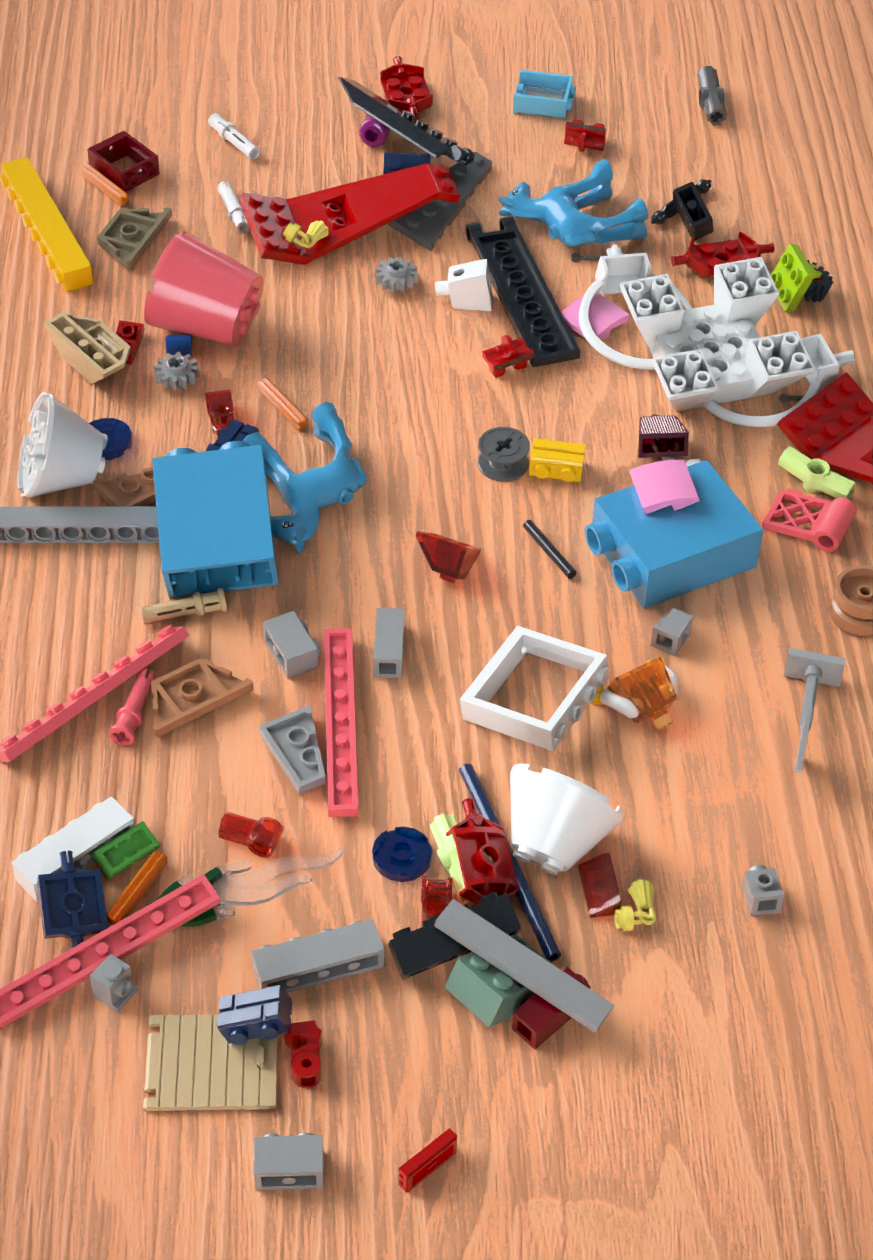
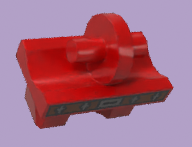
[564,119,607,152]
[482,335,534,378]

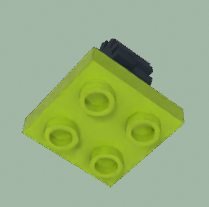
[771,243,833,313]

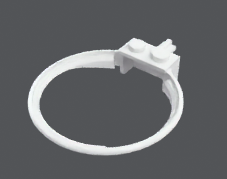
[579,245,693,370]
[704,334,855,427]

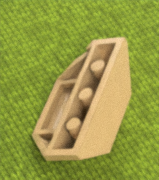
[44,312,131,384]

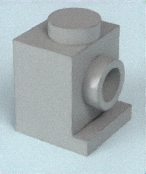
[650,608,693,657]
[742,865,785,916]
[90,954,138,1012]

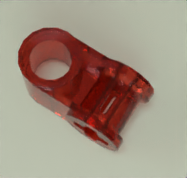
[205,389,234,435]
[421,875,453,927]

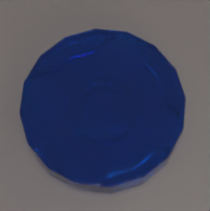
[89,418,132,460]
[372,826,433,882]

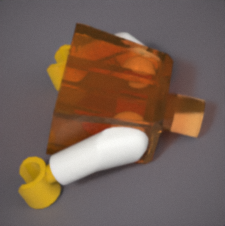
[591,657,678,731]

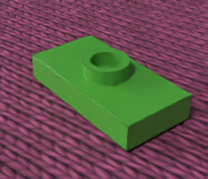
[92,821,160,880]

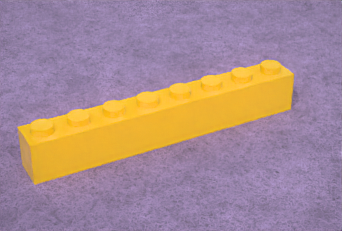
[0,157,93,292]

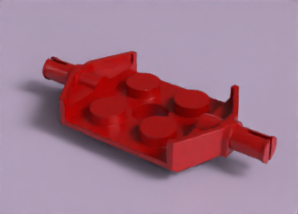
[380,56,433,120]
[671,232,775,278]
[446,798,519,905]

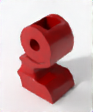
[283,1020,322,1089]

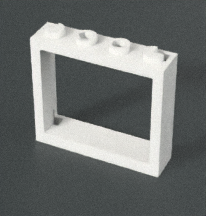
[460,626,610,751]

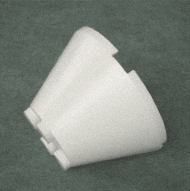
[18,392,107,498]
[510,764,625,875]

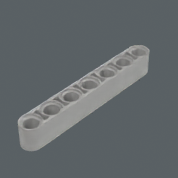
[0,506,159,543]

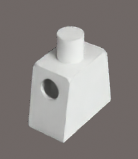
[435,259,493,311]

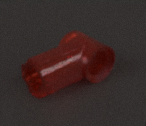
[218,812,284,858]

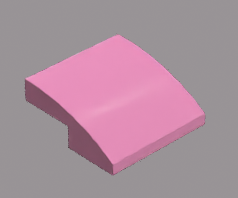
[561,293,630,340]
[629,460,700,515]

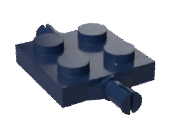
[36,850,108,948]

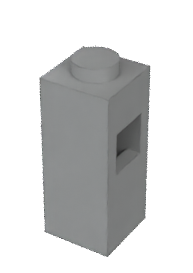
[373,608,405,678]

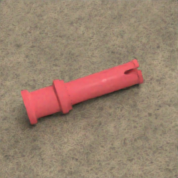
[109,668,156,746]

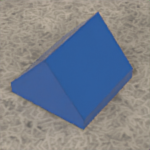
[165,334,192,356]

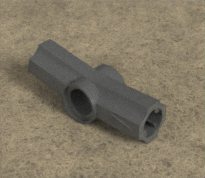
[697,66,727,125]

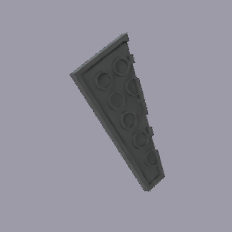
[388,152,492,251]

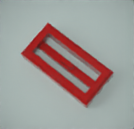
[398,1128,457,1192]

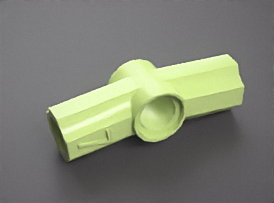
[778,446,857,500]
[430,813,467,901]

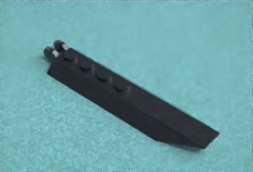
[338,76,475,166]

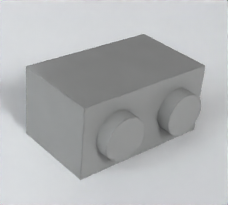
[263,611,321,679]
[254,1133,323,1190]

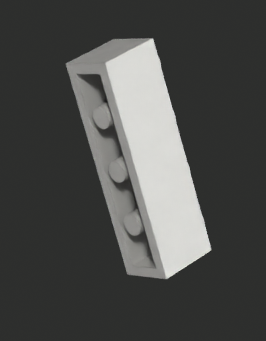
[12,796,135,902]

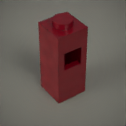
[512,967,591,1049]

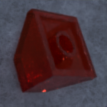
[416,531,481,583]

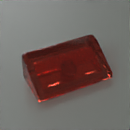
[578,852,622,918]

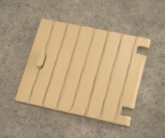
[143,1014,278,1111]

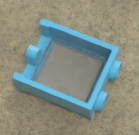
[513,70,576,120]

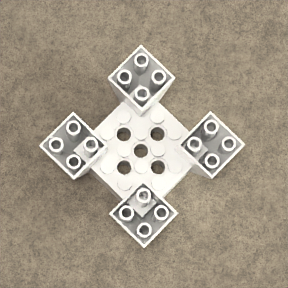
[620,257,815,412]

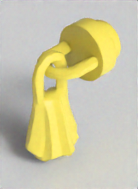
[283,221,329,248]
[614,879,656,931]

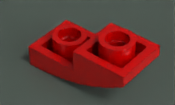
[116,320,145,365]

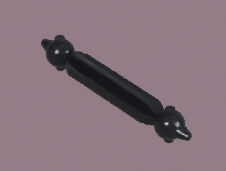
[651,179,712,224]

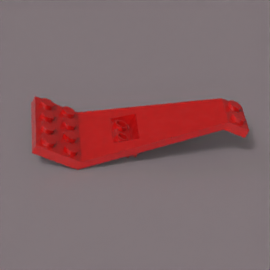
[240,164,461,265]
[777,372,873,485]

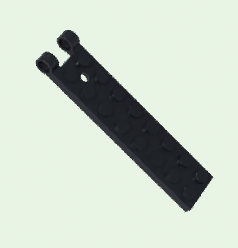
[466,216,580,367]

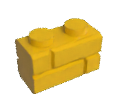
[529,438,586,482]

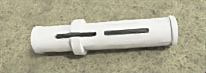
[208,113,260,160]
[217,181,250,233]

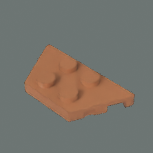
[151,658,254,738]

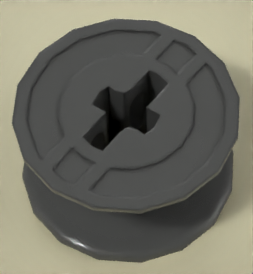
[477,427,530,482]

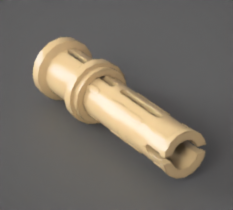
[140,587,227,624]

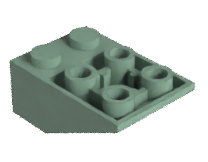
[444,934,550,1028]

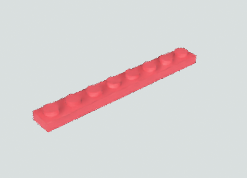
[0,625,189,762]
[324,628,358,817]
[0,874,220,1029]

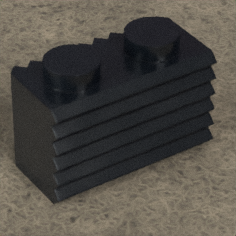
[673,182,714,241]

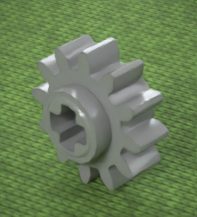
[375,257,418,293]
[154,352,200,391]

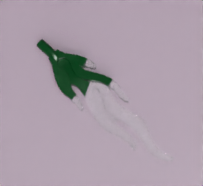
[124,847,344,927]

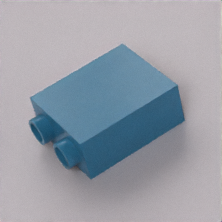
[152,441,279,599]
[585,460,764,609]

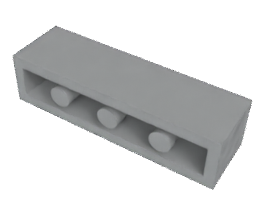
[251,919,384,993]

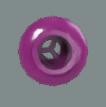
[359,115,391,147]

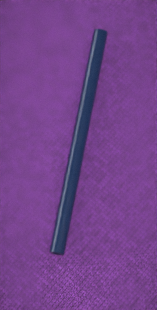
[459,763,561,962]

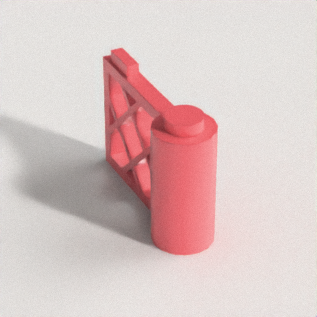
[762,488,857,552]

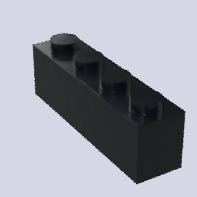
[388,892,521,980]

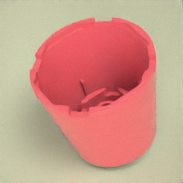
[144,231,264,346]

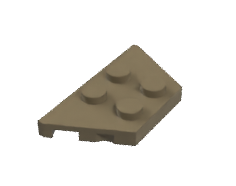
[97,207,172,269]

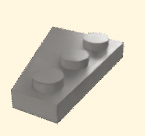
[258,705,326,795]

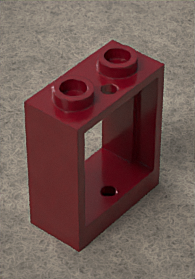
[87,131,160,192]

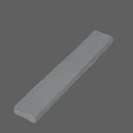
[434,899,614,1033]

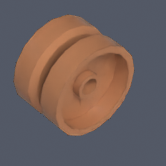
[830,565,873,636]

